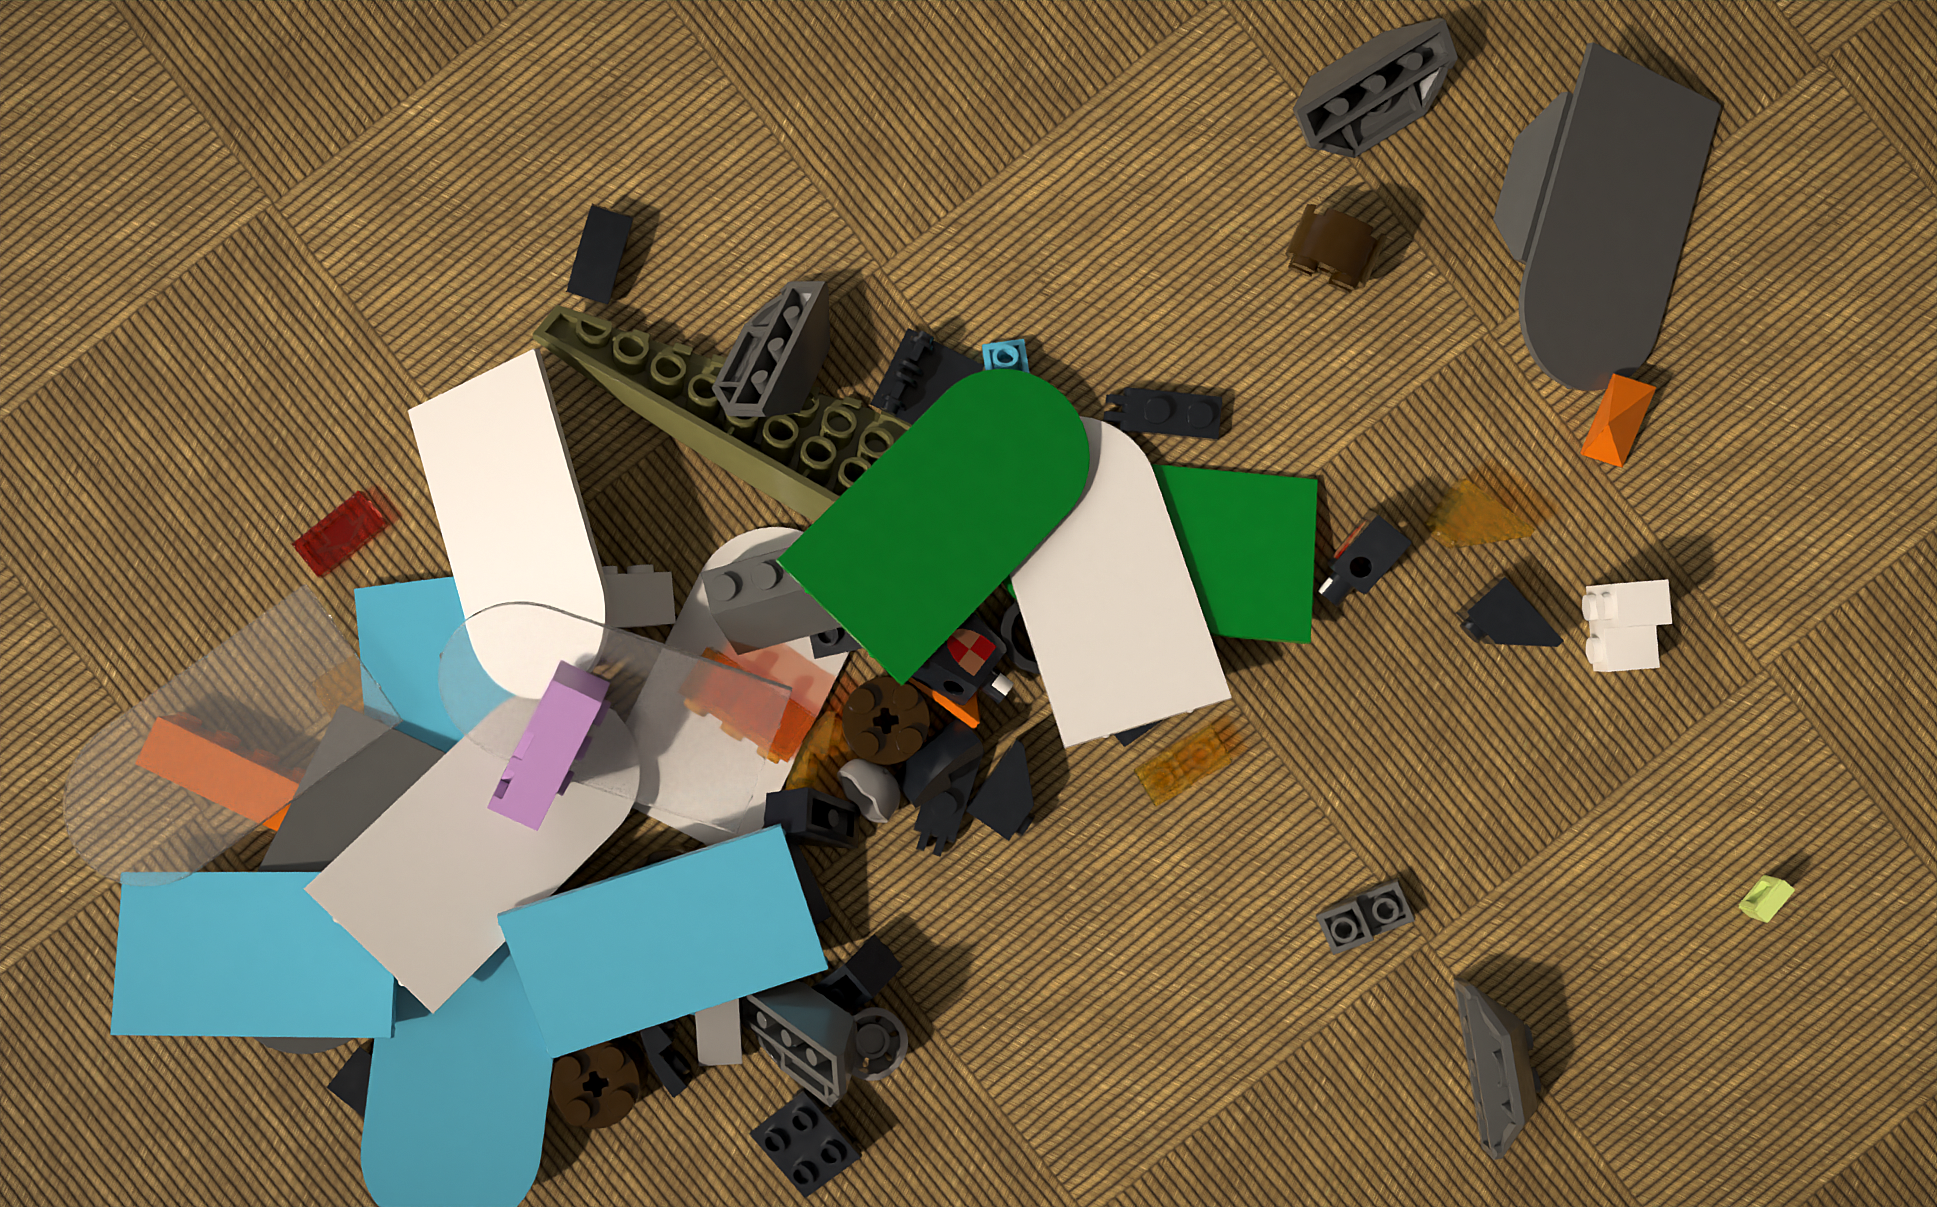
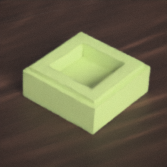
[1738,875,1795,923]

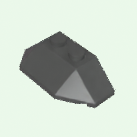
[1293,18,1458,158]
[1493,91,1573,265]
[712,281,830,417]
[1453,977,1541,1160]
[739,982,857,1107]

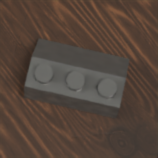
[701,547,842,655]

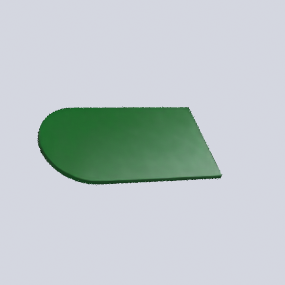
[776,369,1090,686]
[1002,464,1318,644]

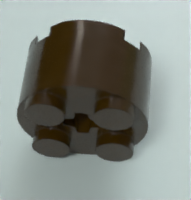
[1285,204,1387,294]
[842,676,931,765]
[552,1036,648,1129]

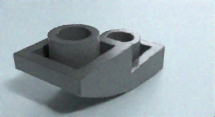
[1316,878,1416,955]

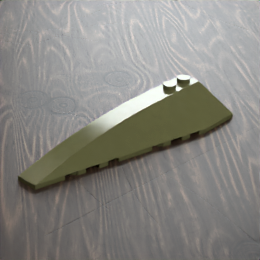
[533,305,912,522]

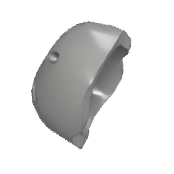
[837,758,901,823]
[852,1007,908,1081]

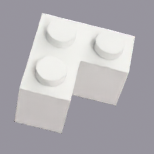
[602,565,676,629]
[1582,579,1672,672]

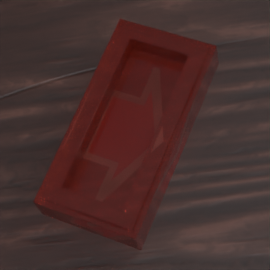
[292,490,390,578]

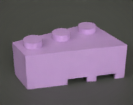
[487,660,611,831]

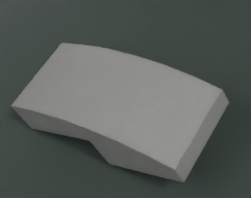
[695,998,743,1066]

